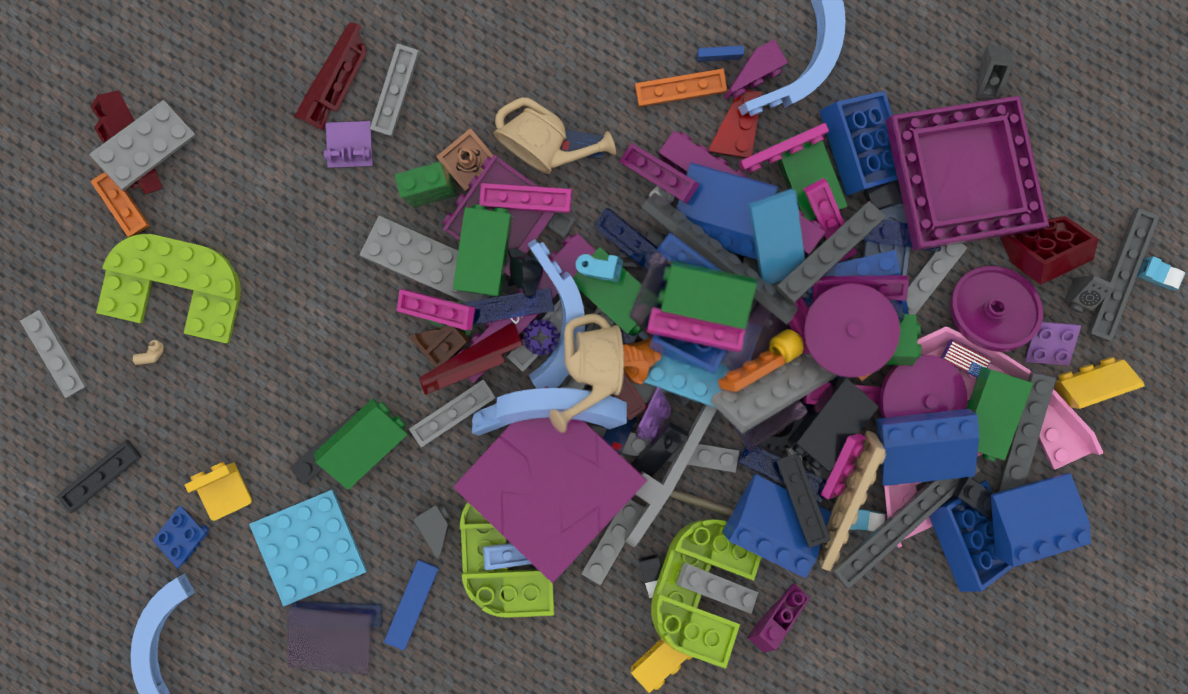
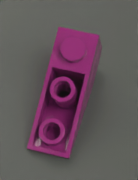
[724,39,788,100]
[747,583,810,653]

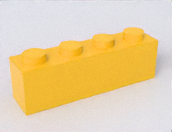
[630,639,693,693]

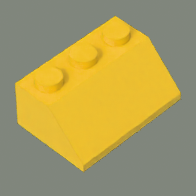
[1054,357,1145,409]

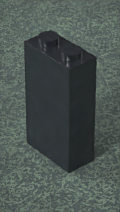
[788,377,879,472]

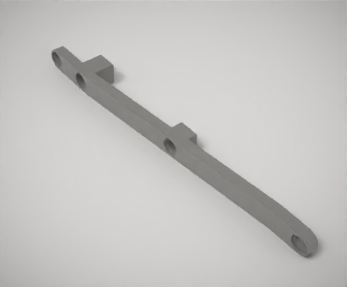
[624,303,770,547]

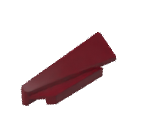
[294,23,367,131]
[90,90,162,194]
[419,322,524,395]

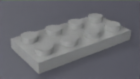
[89,100,195,191]

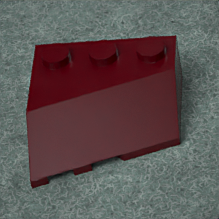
[1000,216,1099,285]

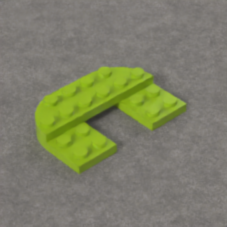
[96,234,241,344]
[460,502,554,618]
[651,519,761,669]

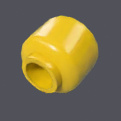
[769,329,804,363]

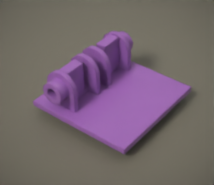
[324,121,373,168]
[1025,322,1081,366]
[636,387,671,442]

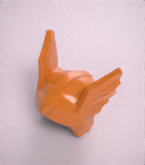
[623,338,661,385]

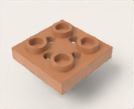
[436,128,494,192]

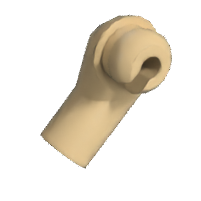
[133,340,164,365]

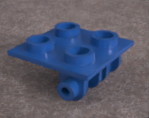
[153,505,209,569]

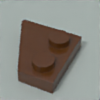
[410,325,470,368]

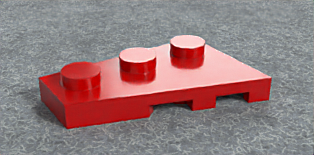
[708,89,762,158]

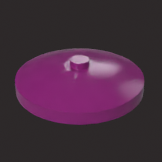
[950,266,1043,352]
[804,284,900,377]
[879,354,967,418]

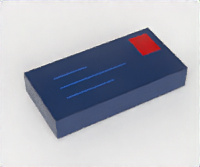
[560,130,604,160]
[603,417,637,454]

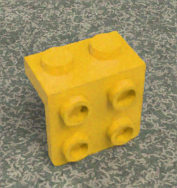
[185,462,252,521]

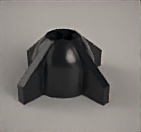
[507,248,542,297]

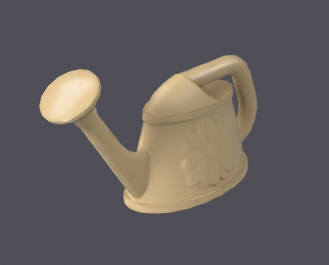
[493,97,616,174]
[549,314,624,433]

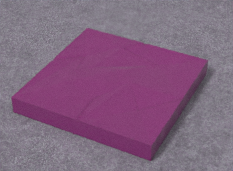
[886,96,1049,251]
[453,386,648,583]

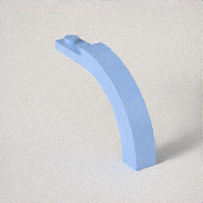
[738,0,845,116]
[527,239,585,389]
[472,388,627,436]
[131,573,195,694]

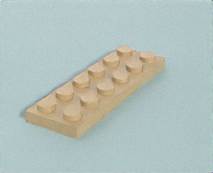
[818,430,886,571]

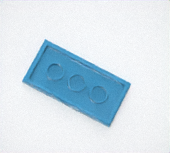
[748,189,805,284]

